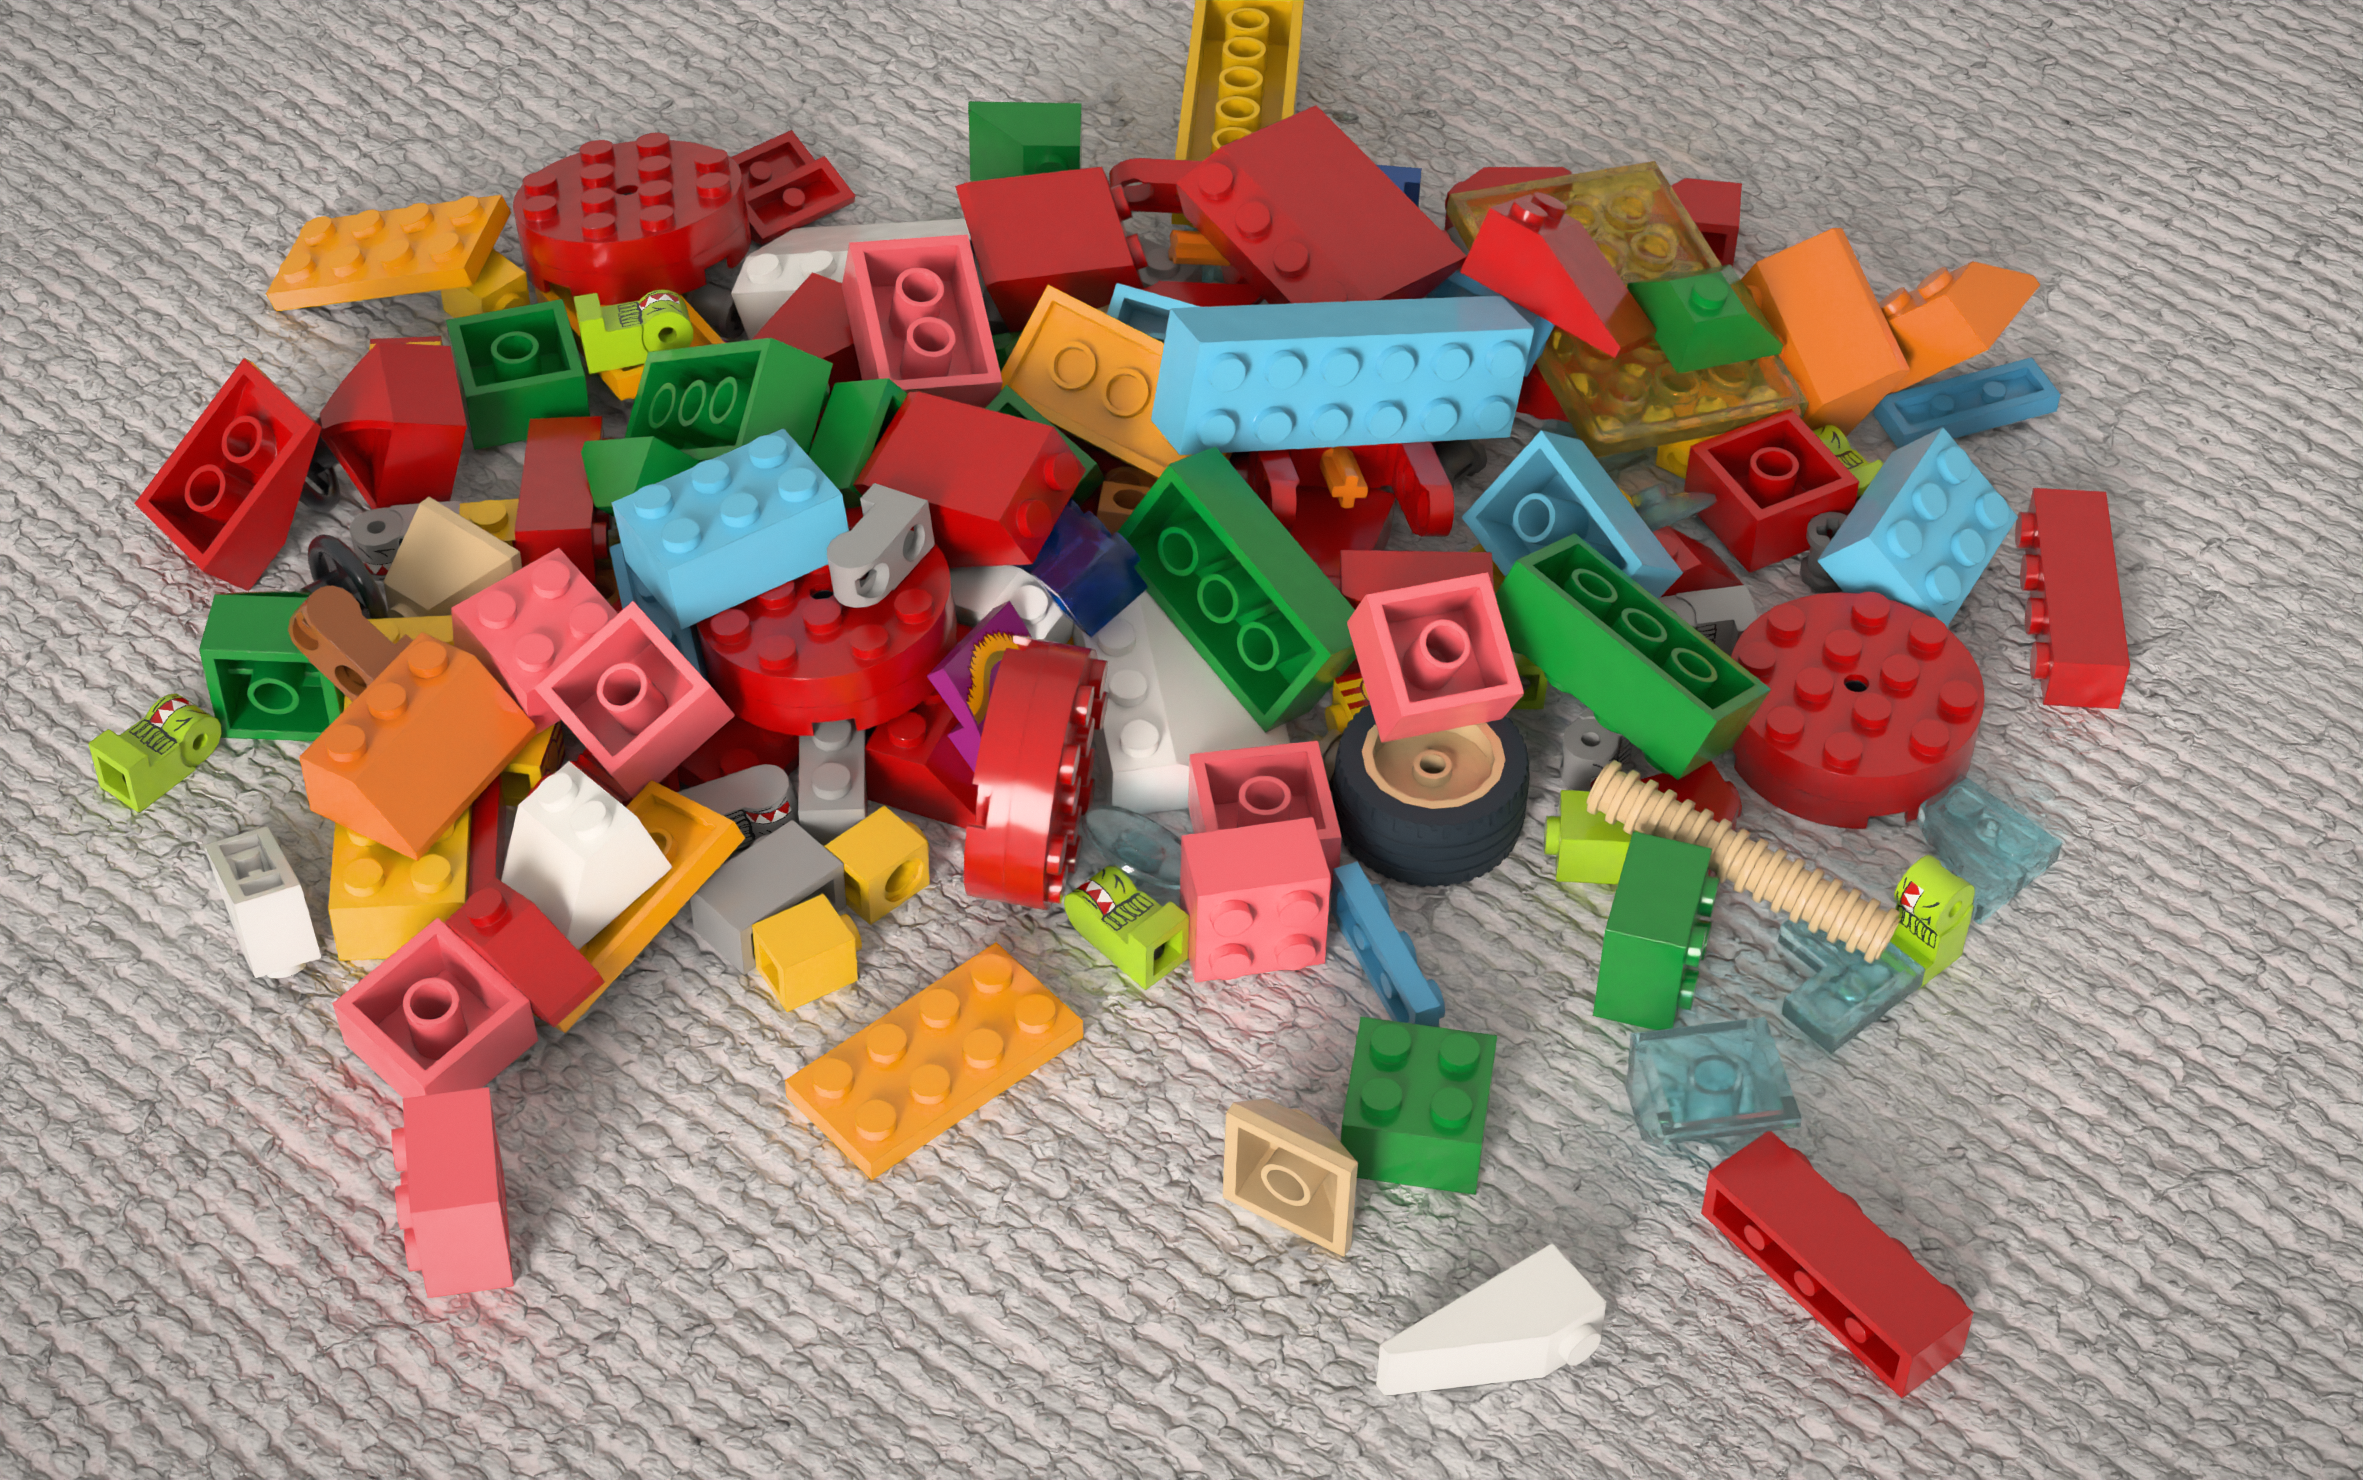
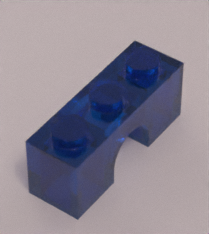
[1012,497,1149,637]

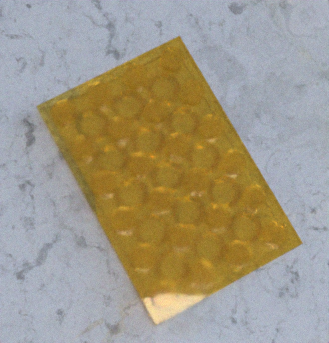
[1446,161,1809,458]

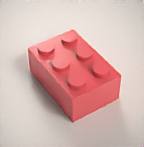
[842,234,1003,409]

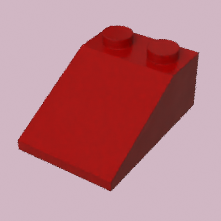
[1460,192,1657,358]
[134,358,322,592]

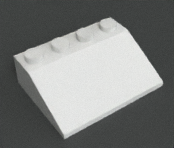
[731,219,986,340]
[1069,565,1290,818]

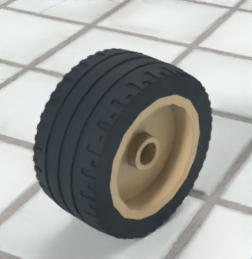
[1333,702,1530,887]

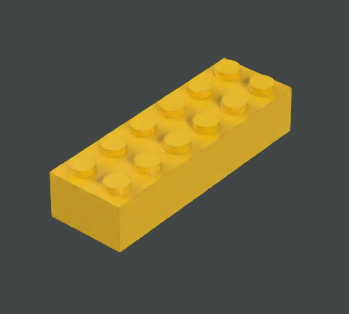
[1171,0,1304,229]
[328,615,472,961]

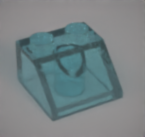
[1626,1017,1802,1145]

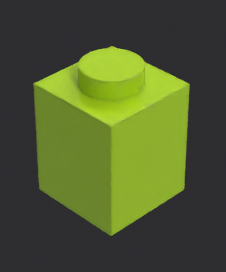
[1544,790,1640,885]

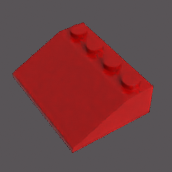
[1176,105,1467,304]

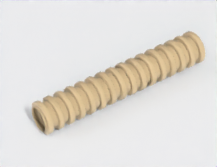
[1586,760,1900,964]

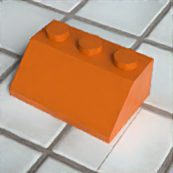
[1741,228,1910,437]
[1879,261,2040,395]
[299,632,537,861]

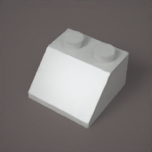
[501,761,673,950]

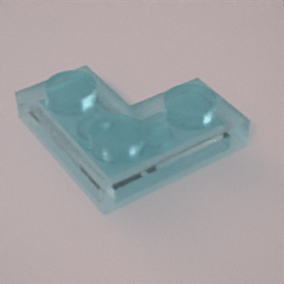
[1778,919,1925,1054]

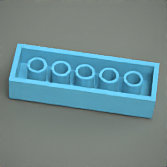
[1151,296,1534,455]

